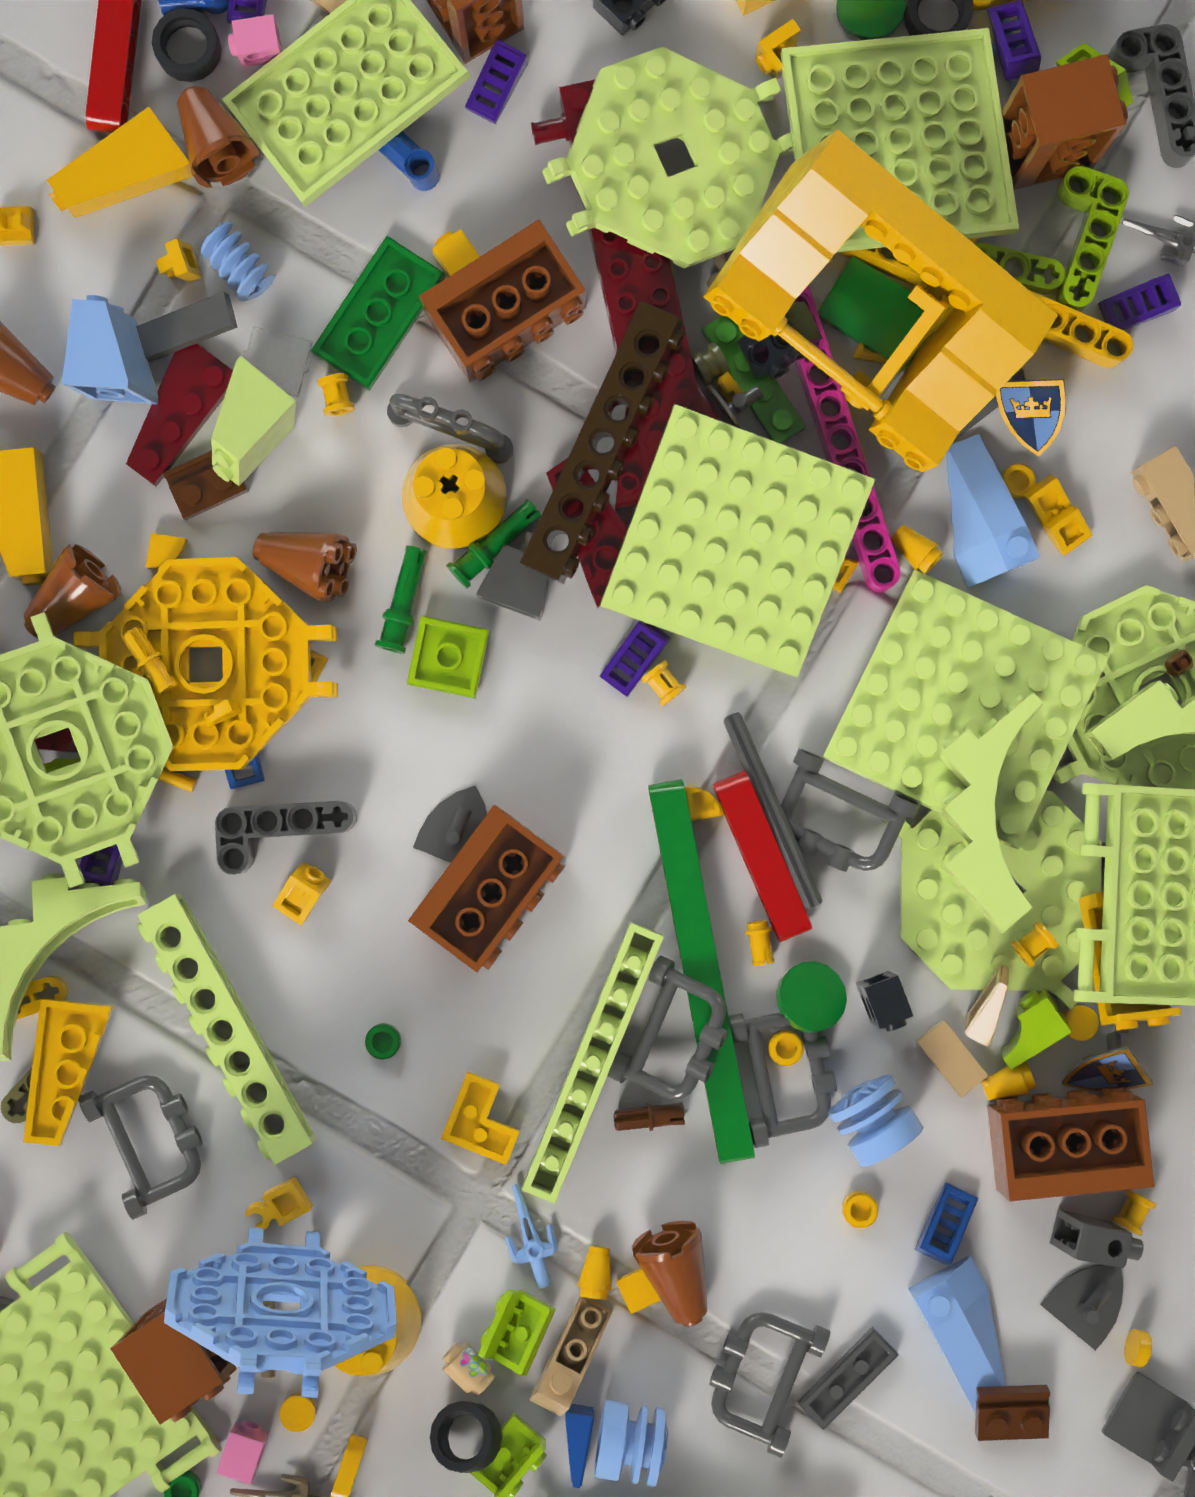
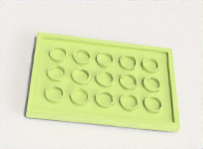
[222,0,470,207]

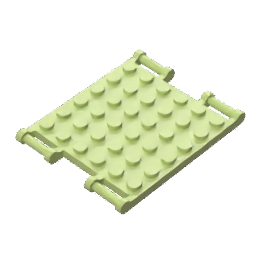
[1074,783,1195,1006]
[0,1232,222,1497]

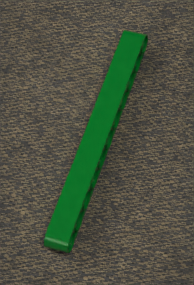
[648,779,755,1164]

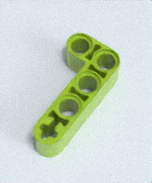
[1056,166,1129,312]

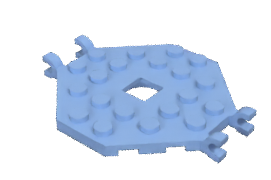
[164,1227,397,1398]

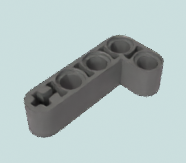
[1108,24,1195,168]
[215,801,357,875]

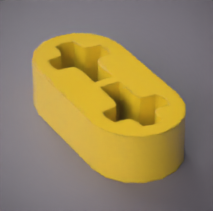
[17,976,69,1019]
[330,1433,368,1497]

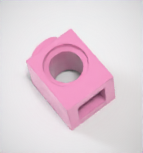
[228,14,282,68]
[216,1421,269,1485]

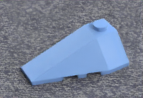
[946,434,1040,589]
[908,1255,1006,1413]

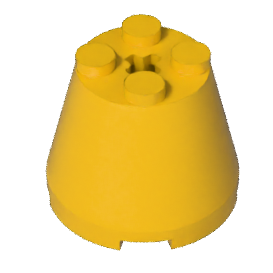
[402,444,507,549]
[334,1265,422,1376]

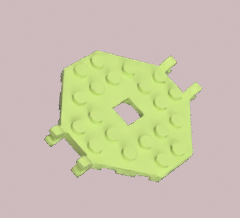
[542,47,794,269]
[1053,585,1195,789]
[0,612,174,888]
[883,791,1102,1010]

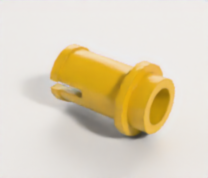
[744,920,775,966]

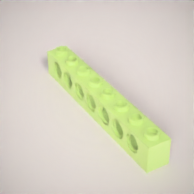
[137,893,317,1165]
[522,921,664,1204]

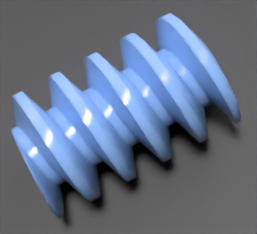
[201,221,276,301]

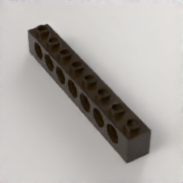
[520,301,685,584]

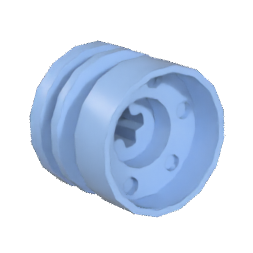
[828,1074,924,1167]
[594,1400,668,1487]

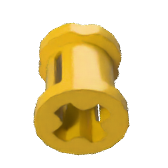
[317,373,355,416]
[641,660,687,707]
[1010,921,1059,968]
[1112,1190,1157,1236]

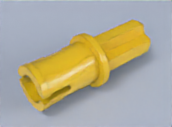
[122,627,178,696]

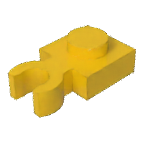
[244,1176,313,1231]

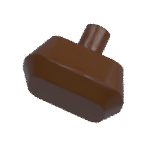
[1165,650,1194,677]

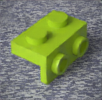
[478,1289,556,1376]
[470,1412,547,1497]

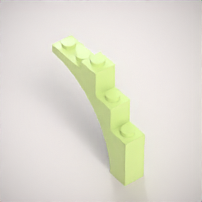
[1084,680,1195,761]
[939,692,1043,934]
[0,874,147,1062]

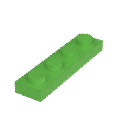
[701,315,806,444]

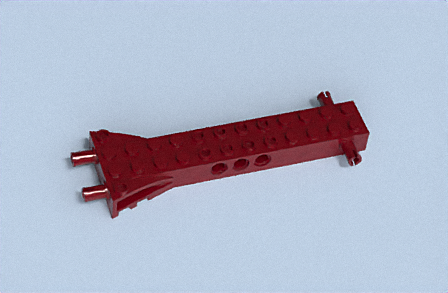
[530,79,721,511]

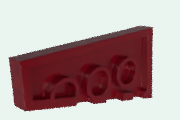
[126,344,233,487]
[546,458,628,609]

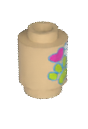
[442,1343,495,1397]

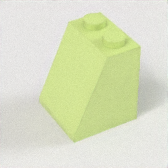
[211,356,296,486]

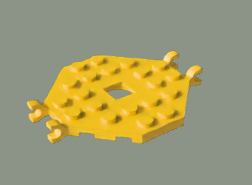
[74,557,338,771]

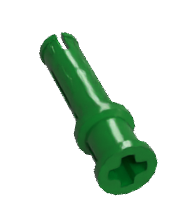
[446,499,541,589]
[374,545,428,654]

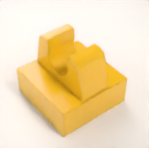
[0,206,35,245]
[156,238,202,283]

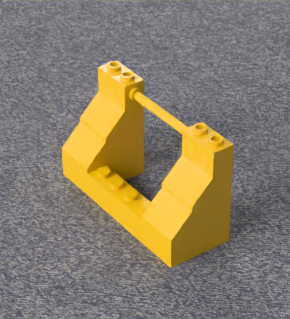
[703,129,1058,472]

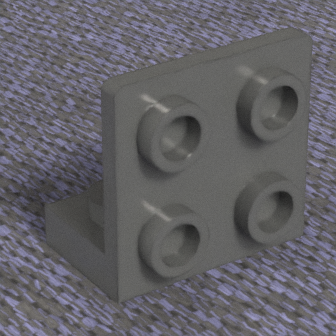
[1102,1372,1195,1482]

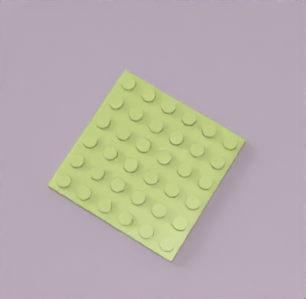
[780,28,1019,252]
[600,404,875,678]
[823,569,1109,850]

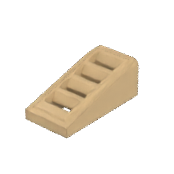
[965,965,1009,1046]

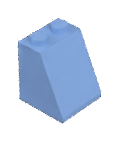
[62,295,159,404]

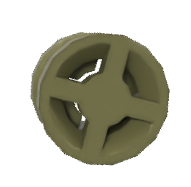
[691,342,731,386]

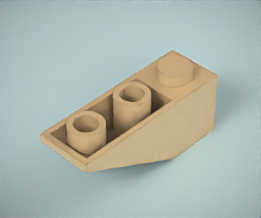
[1131,445,1195,562]
[529,1297,613,1416]

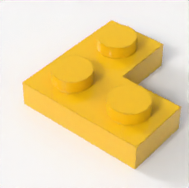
[441,1071,520,1165]

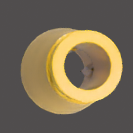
[891,524,944,574]
[981,1061,1037,1101]
[577,1246,612,1300]

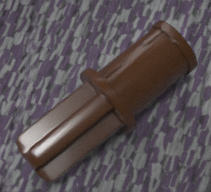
[613,1102,685,1131]

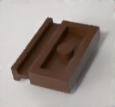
[162,450,249,520]
[975,1385,1050,1441]

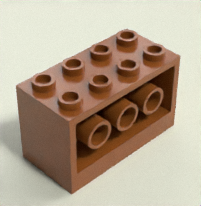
[426,0,524,64]
[1002,54,1128,190]
[419,219,586,382]
[408,805,566,973]
[987,1086,1154,1202]
[110,1298,237,1425]

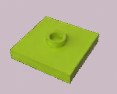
[407,616,490,699]

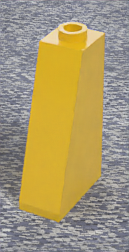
[47,107,193,218]
[0,447,53,586]

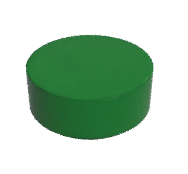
[365,1023,401,1060]
[164,1470,202,1497]

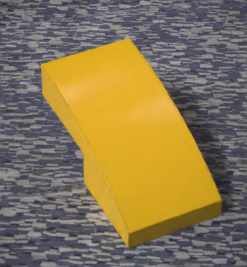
[1022,474,1093,556]

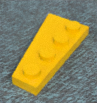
[23,998,114,1146]

